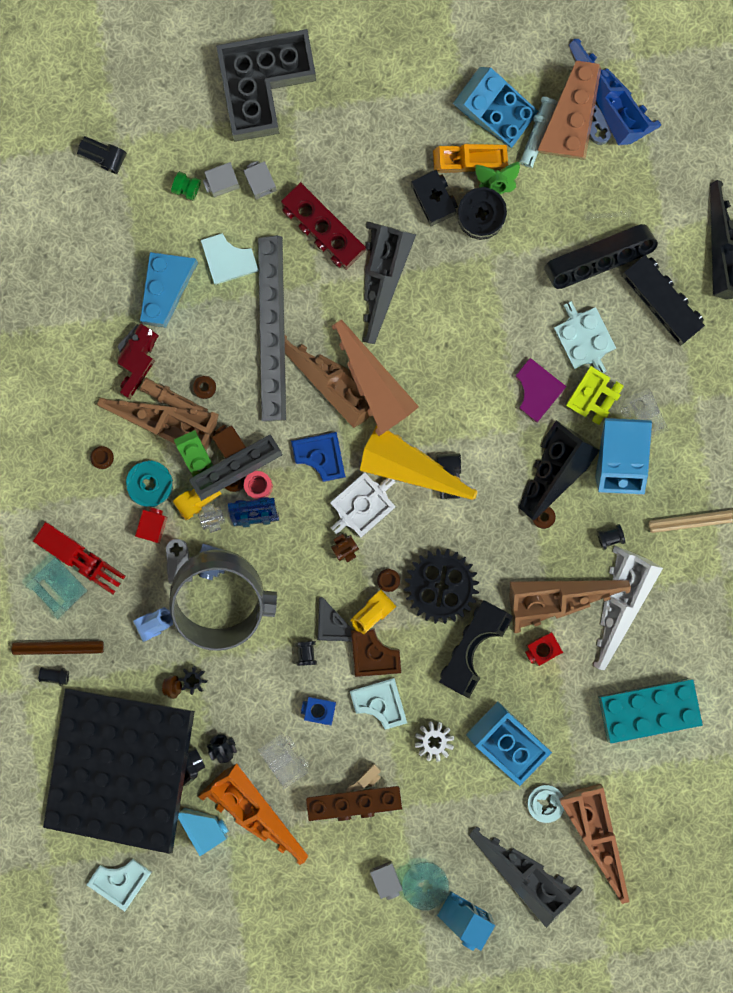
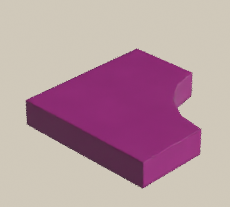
[515,358,567,423]

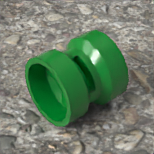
[171,171,201,201]

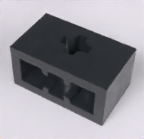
[411,170,458,227]

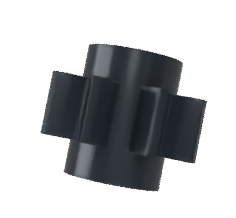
[178,666,208,695]
[207,734,237,763]

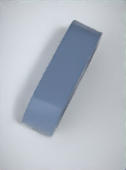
[590,105,612,145]

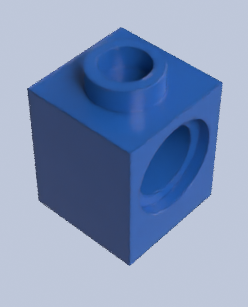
[301,696,336,726]

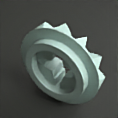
[528,785,564,823]

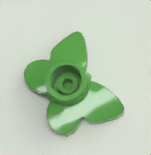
[475,162,520,194]

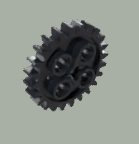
[404,549,479,624]

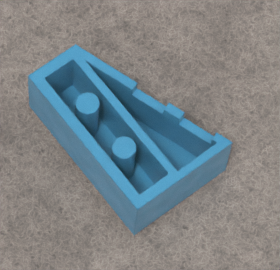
[140,252,198,328]
[437,891,495,951]

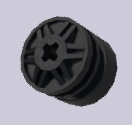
[457,187,507,240]

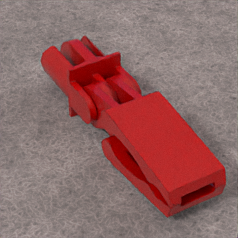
[33,522,126,595]

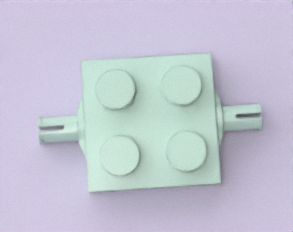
[554,301,616,373]

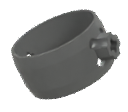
[169,549,277,651]

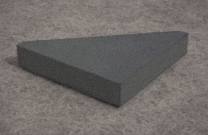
[318,597,353,642]

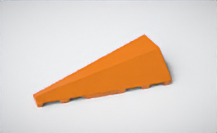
[198,763,308,865]

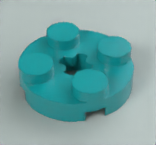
[126,461,173,507]

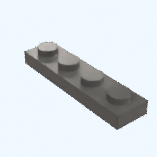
[189,434,283,501]

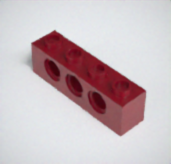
[281,182,366,270]

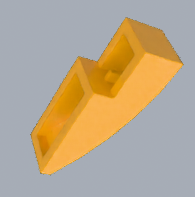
[433,144,508,173]

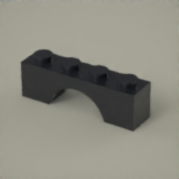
[439,600,514,698]

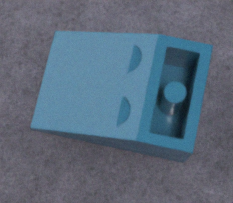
[452,67,539,148]
[595,418,652,494]

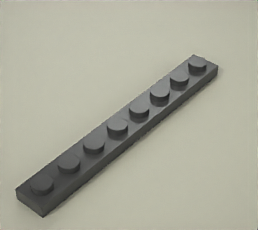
[258,235,286,422]

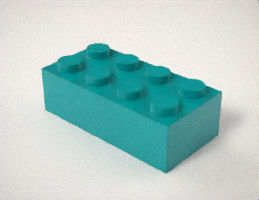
[598,678,703,744]

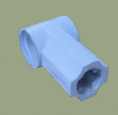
[133,607,173,642]

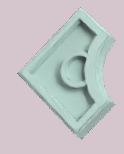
[201,233,259,285]
[350,678,407,730]
[87,859,152,912]

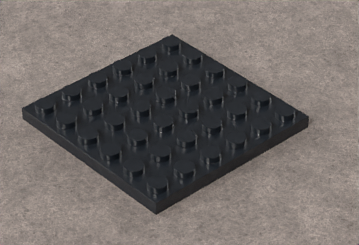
[43,688,195,854]

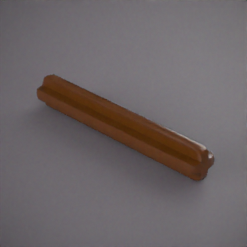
[11,641,104,655]

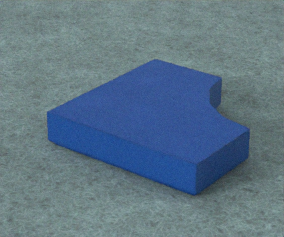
[291,432,346,482]

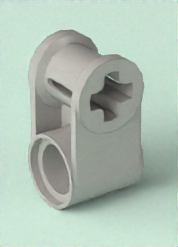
[166,539,193,584]

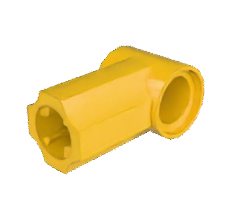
[172,489,222,521]
[351,590,397,634]

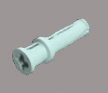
[519,97,558,168]

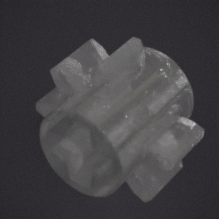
[198,504,226,533]

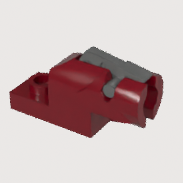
[117,323,159,399]

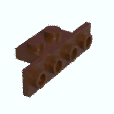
[306,786,402,821]

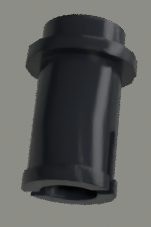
[38,667,69,687]

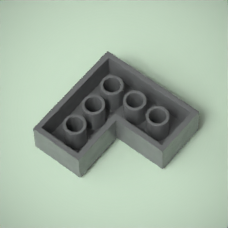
[216,29,316,142]

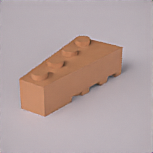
[537,61,601,160]

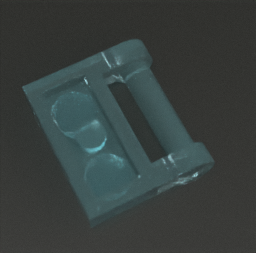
[26,557,88,620]

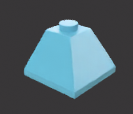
[178,808,229,856]

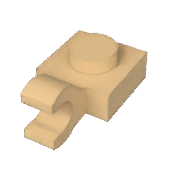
[346,763,381,792]

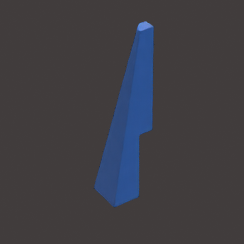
[569,39,662,145]

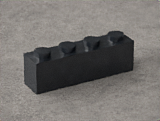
[622,255,705,346]

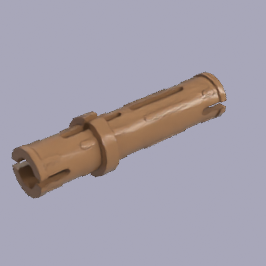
[140,377,208,412]

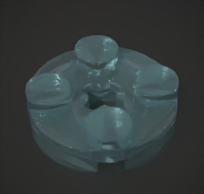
[402,862,449,910]

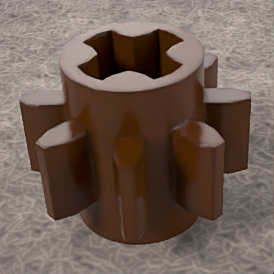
[331,534,359,563]

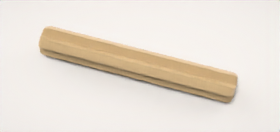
[649,510,733,533]

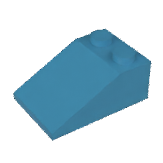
[466,701,552,786]

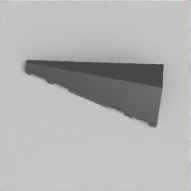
[363,221,416,344]
[469,827,583,928]

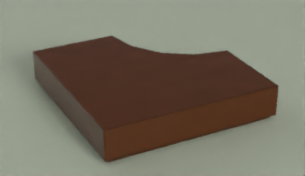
[351,628,401,677]

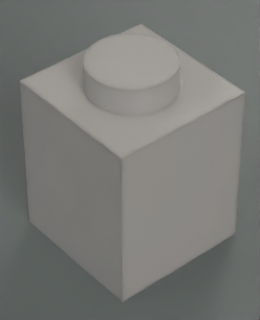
[243,161,277,200]
[203,162,240,198]
[370,861,403,900]

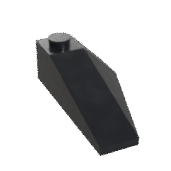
[519,420,599,520]

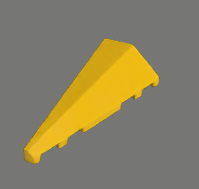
[360,425,477,500]

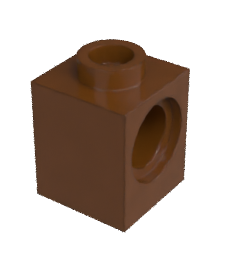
[212,425,246,459]

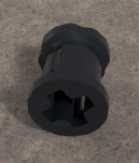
[597,524,626,550]
[295,641,317,666]

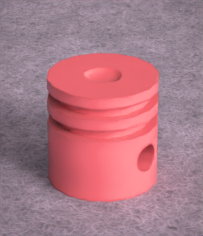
[244,471,273,500]

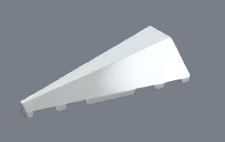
[594,546,663,670]

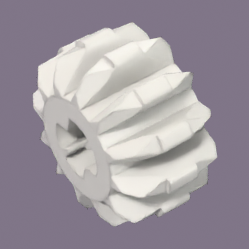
[415,722,454,762]

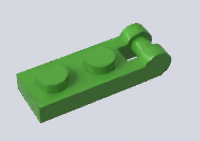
[174,430,214,477]

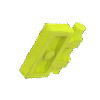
[566,365,624,425]

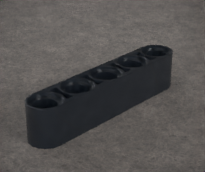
[544,224,658,289]

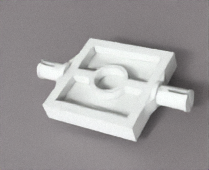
[330,473,396,538]

